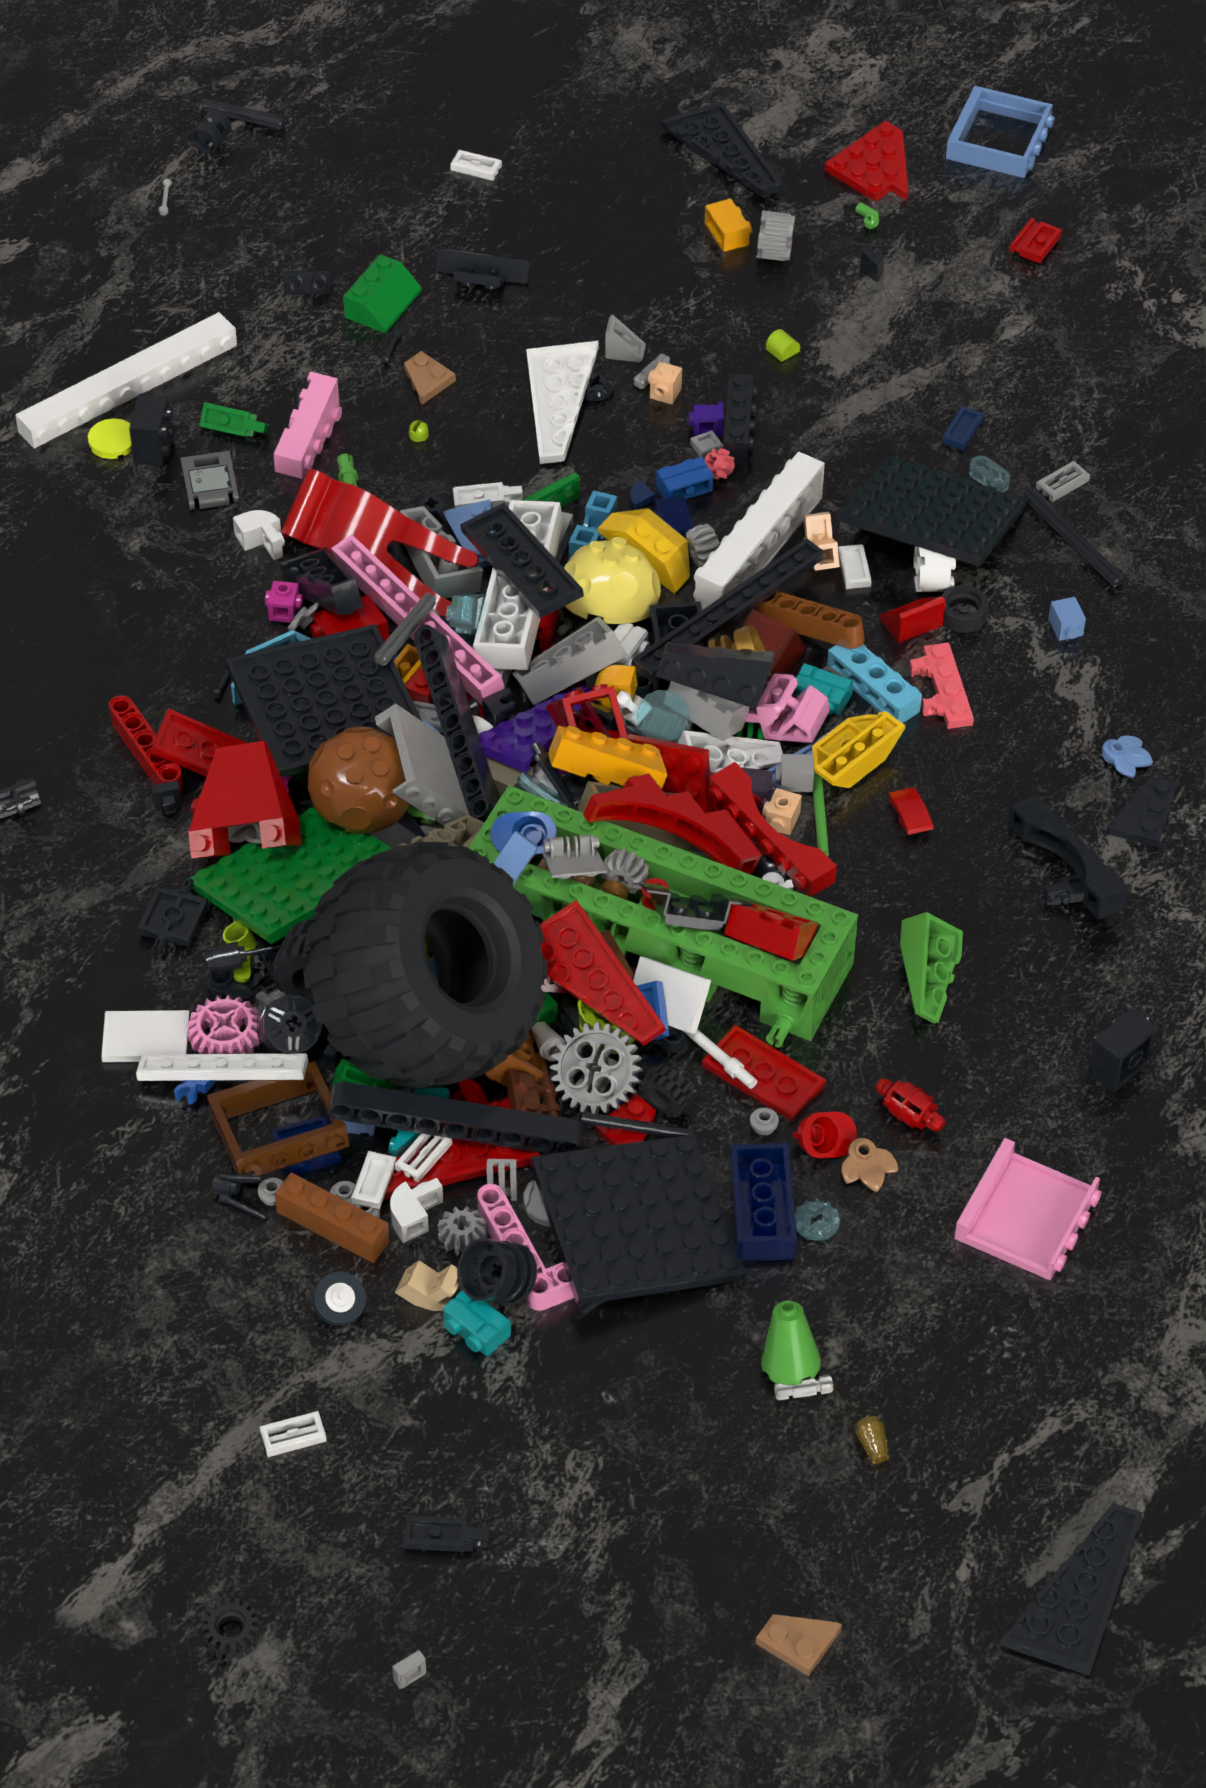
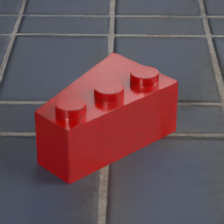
[724,903,818,961]

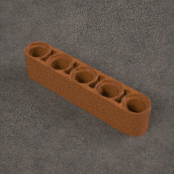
[756,591,865,649]

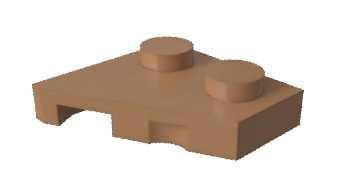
[756,1614,842,1676]

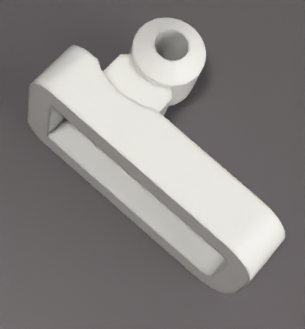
[617,691,652,726]

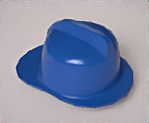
[490,811,557,855]

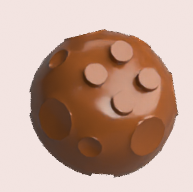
[308,727,410,834]

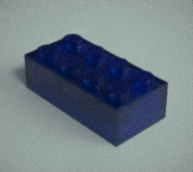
[730,1143,797,1261]

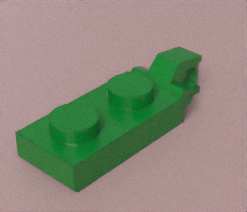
[199,402,269,437]

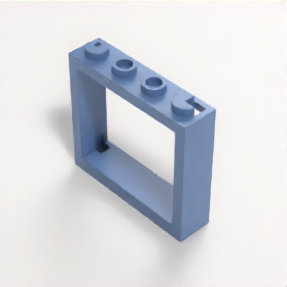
[946,86,1055,178]

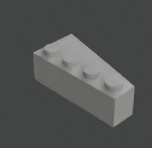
[400,506,483,599]

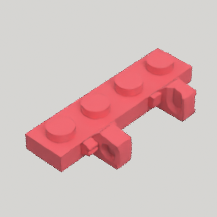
[909,643,974,729]

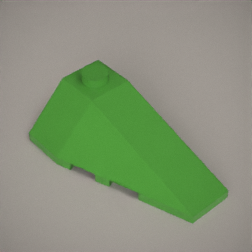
[900,912,963,1024]

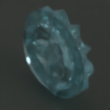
[794,1198,840,1241]

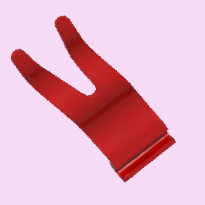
[281,469,479,619]

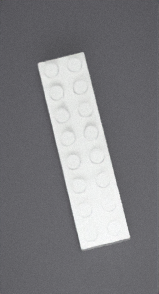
[693,452,825,610]
[473,500,563,670]

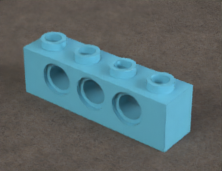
[827,644,922,723]

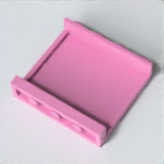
[954,1138,1102,1281]

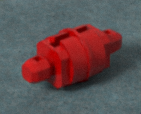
[876,1078,946,1132]

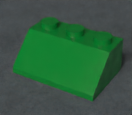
[343,254,422,333]

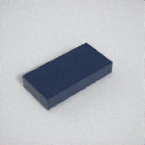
[942,406,984,450]

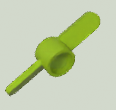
[223,918,256,983]

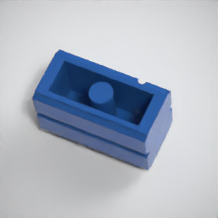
[656,457,713,505]

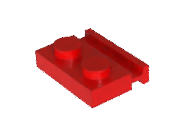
[1010,218,1062,263]
[536,588,559,651]

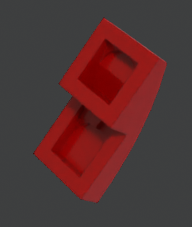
[889,787,933,835]

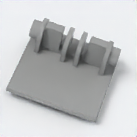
[542,834,606,879]

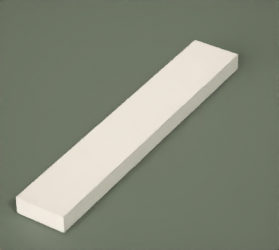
[136,1054,308,1081]

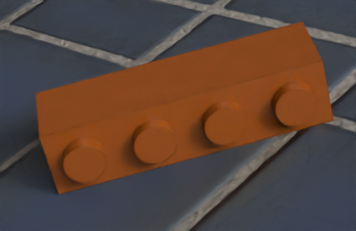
[275,1173,390,1263]

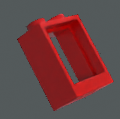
[562,684,628,739]

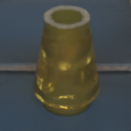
[855,1416,889,1464]

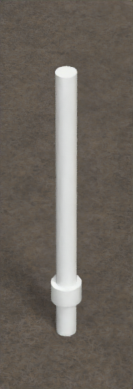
[682,1029,757,1089]

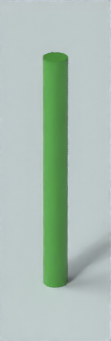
[813,772,829,856]

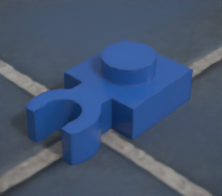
[174,1080,218,1104]

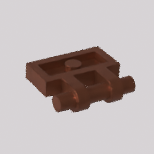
[505,1070,561,1117]

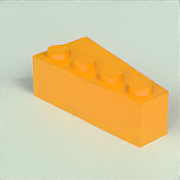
[548,726,667,789]

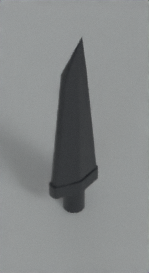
[531,742,579,811]

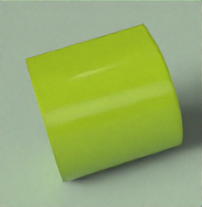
[766,329,800,362]

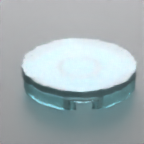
[637,690,689,742]
[517,771,566,806]

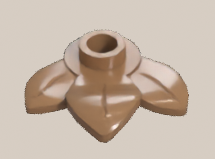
[841,1138,898,1192]

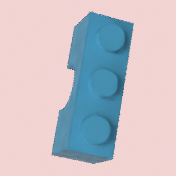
[569,490,617,559]

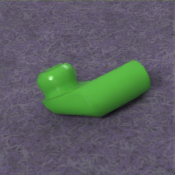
[855,202,879,229]

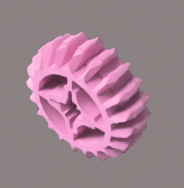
[187,994,261,1054]

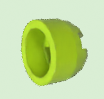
[409,420,429,442]

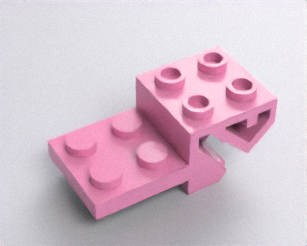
[745,674,830,743]

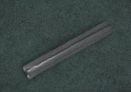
[374,593,436,666]

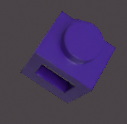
[689,401,724,436]

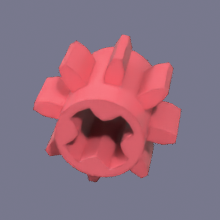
[704,448,734,480]

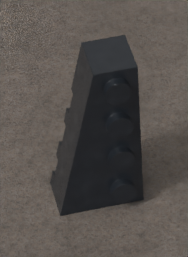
[279,547,363,615]

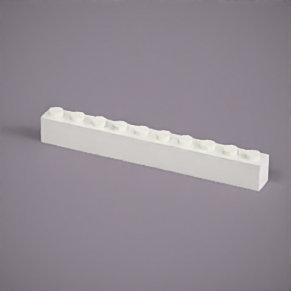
[15,313,237,448]

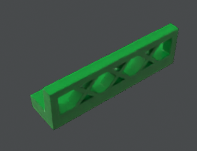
[495,473,580,533]

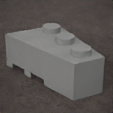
[663,681,750,741]

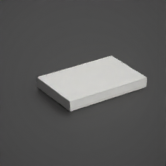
[633,956,711,1034]
[102,1010,190,1062]

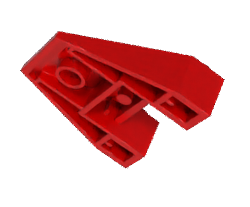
[188,741,302,859]

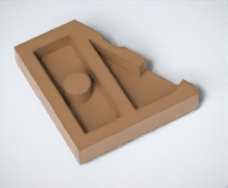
[404,351,456,404]

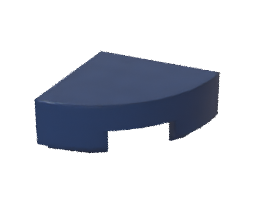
[630,480,655,510]

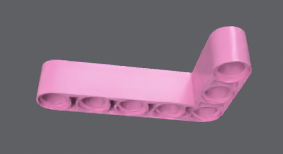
[477,1184,574,1311]

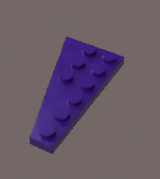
[479,685,598,773]

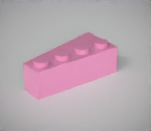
[274,371,342,479]

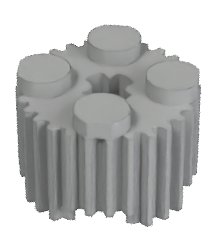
[757,211,795,261]

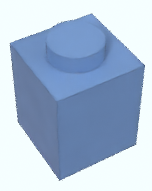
[1049,597,1086,641]

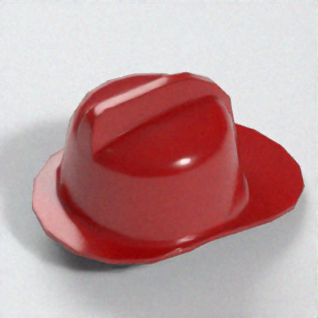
[792,1112,857,1158]

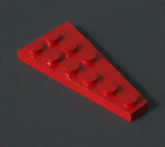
[585,725,713,814]
[538,900,667,1046]
[383,1097,540,1200]

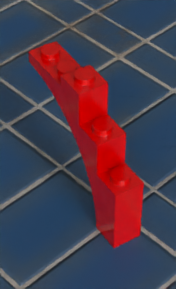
[583,774,762,874]

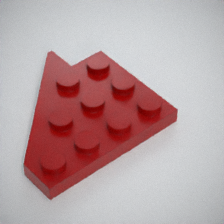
[824,120,908,202]

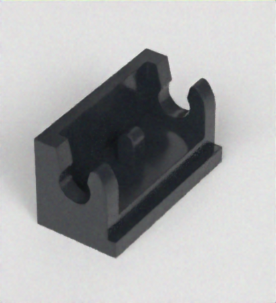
[482,688,515,727]

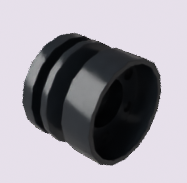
[256,995,322,1054]
[457,1238,537,1304]

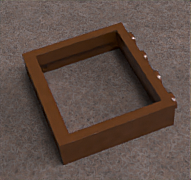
[207,1061,349,1182]

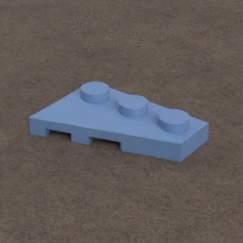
[442,499,496,568]

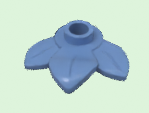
[1102,735,1153,778]

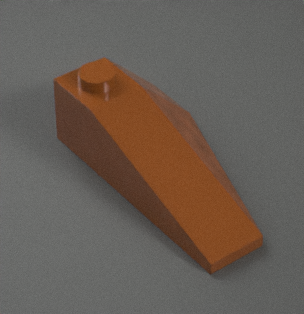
[485,1032,548,1087]

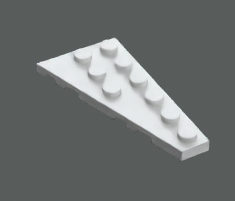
[526,341,599,464]

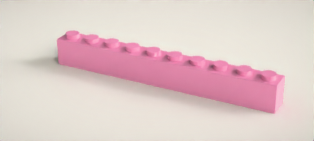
[331,534,505,705]

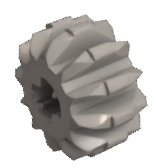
[686,524,720,567]
[601,848,649,895]
[438,1206,487,1256]

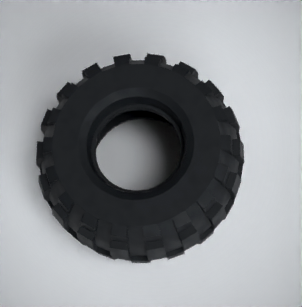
[303,842,548,1088]

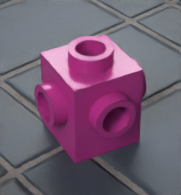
[265,581,303,623]

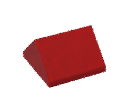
[879,597,945,643]

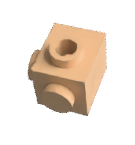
[648,361,682,405]
[762,788,802,835]

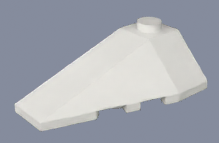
[677,731,783,776]

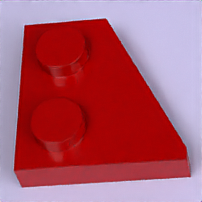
[595,1094,656,1146]

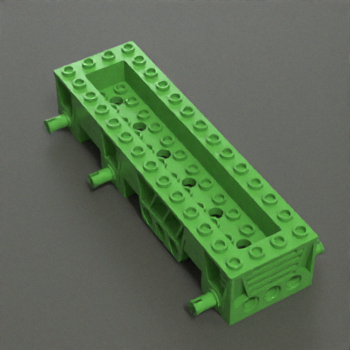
[468,786,858,1047]

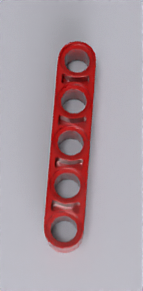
[109,695,183,795]

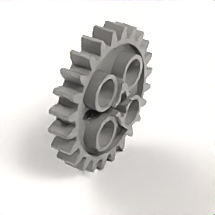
[550,1022,643,1114]

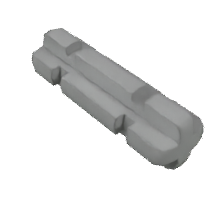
[634,354,670,389]
[774,1375,833,1400]

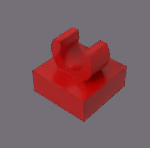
[452,1079,490,1105]

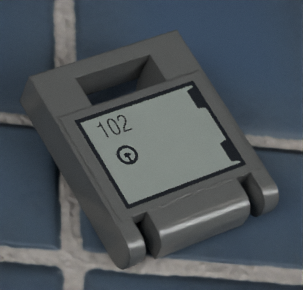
[181,451,239,510]

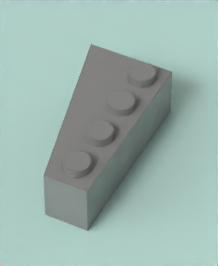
[512,616,628,705]

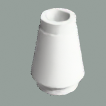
[532,1022,565,1061]

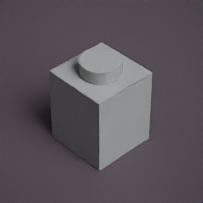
[775,754,814,792]

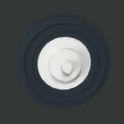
[312,1272,366,1326]

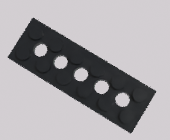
[460,503,584,619]

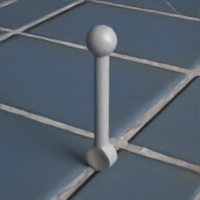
[159,178,172,216]

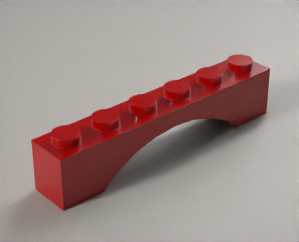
[708,762,837,897]

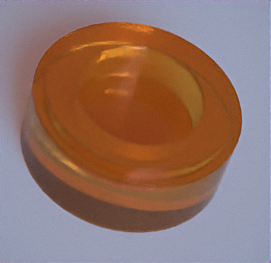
[601,881,629,900]

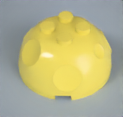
[564,537,661,624]

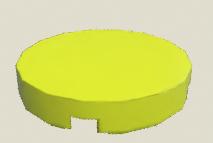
[88,419,132,459]

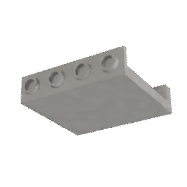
[375,704,470,826]

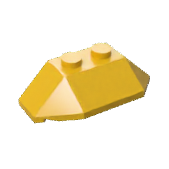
[596,508,690,595]
[812,711,905,788]

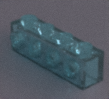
[446,593,486,634]

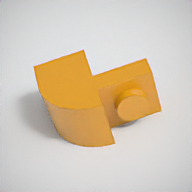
[595,665,638,709]

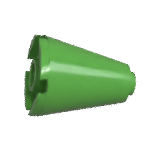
[761,1301,821,1385]

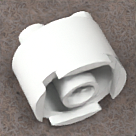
[914,546,956,592]

